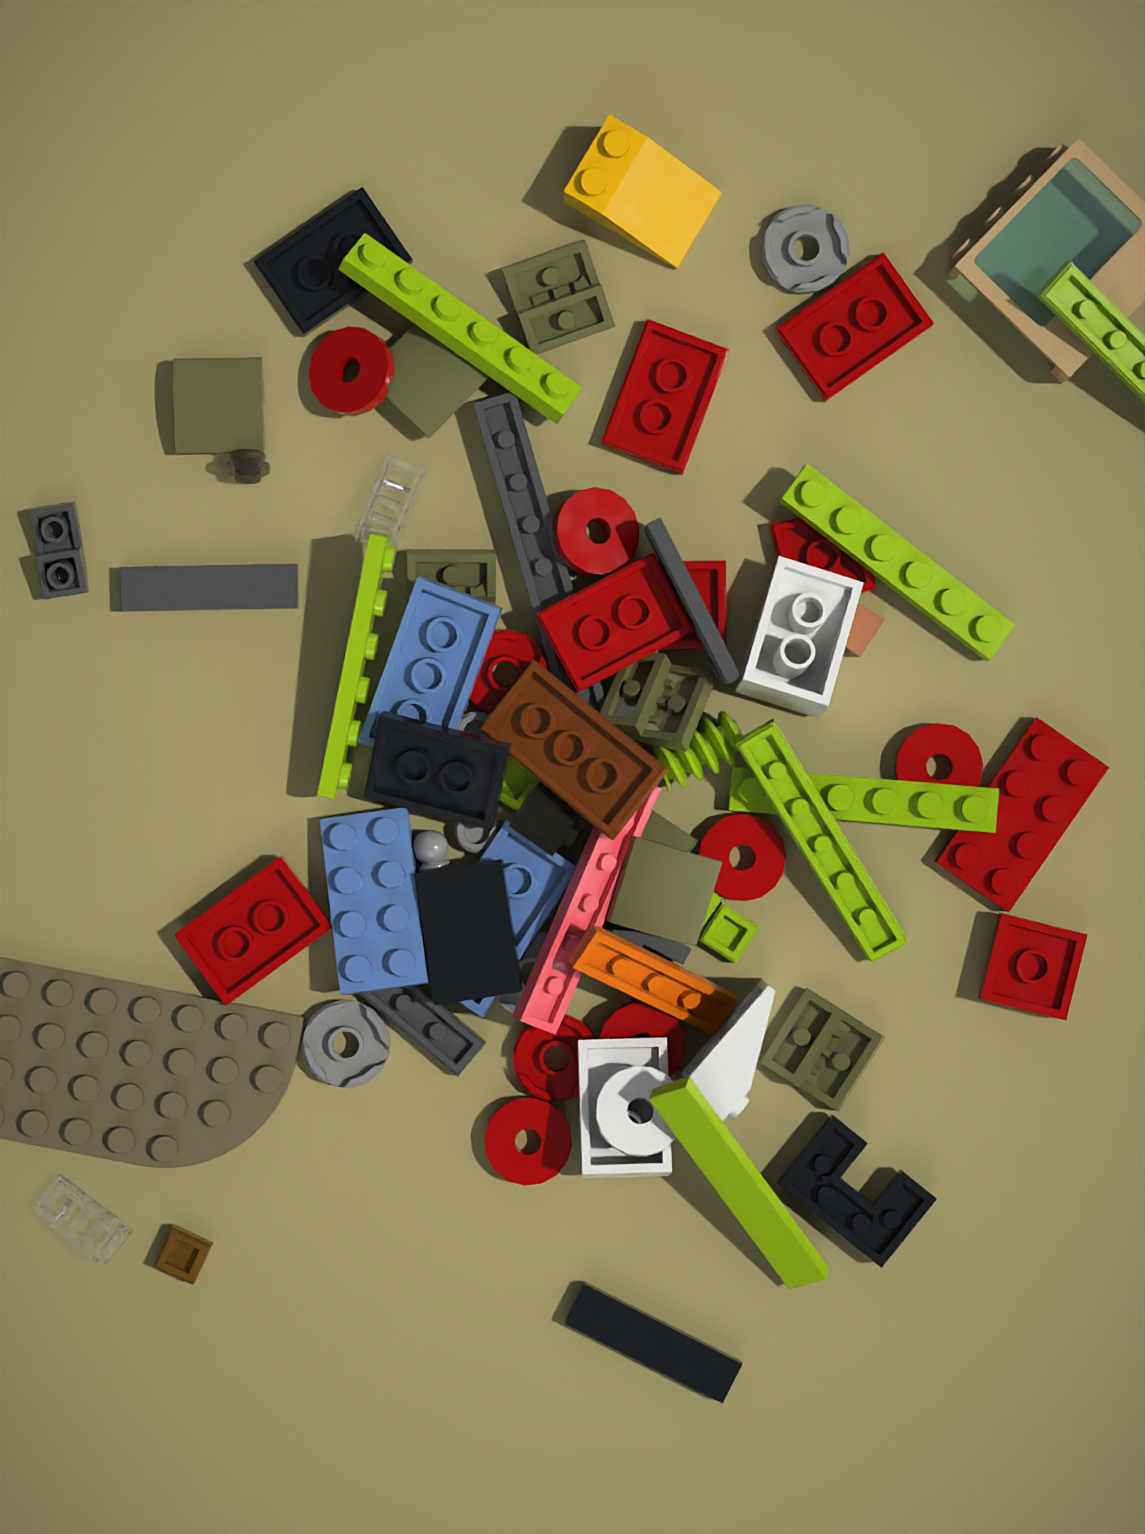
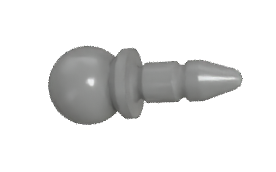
[413,830,450,872]

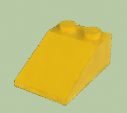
[564,114,722,269]

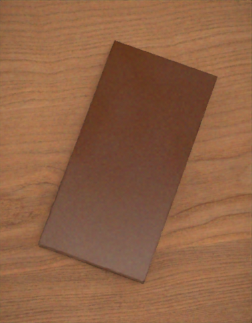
[478,659,669,840]

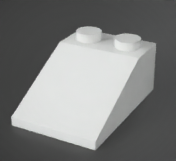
[735,556,864,718]
[676,978,775,1121]
[578,1037,672,1179]

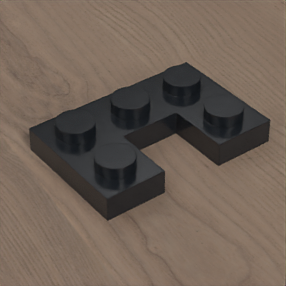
[777,1114,937,1268]

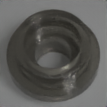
[225,449,270,484]

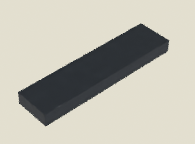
[565,1282,742,1404]

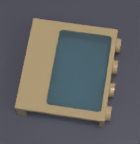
[949,138,1145,384]

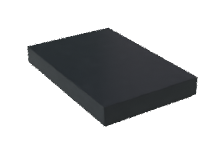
[254,187,413,336]
[364,711,511,830]
[414,859,523,1005]

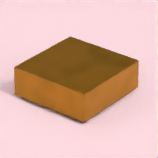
[153,1224,214,1285]

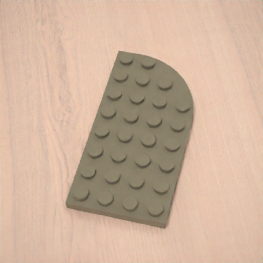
[0,957,305,1168]

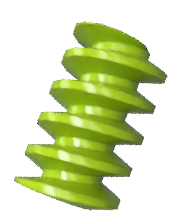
[652,711,743,793]

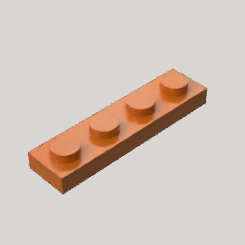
[568,923,738,1035]

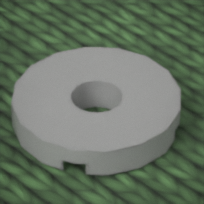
[761,204,850,295]
[302,1000,391,1088]

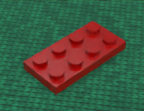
[934,717,1109,912]

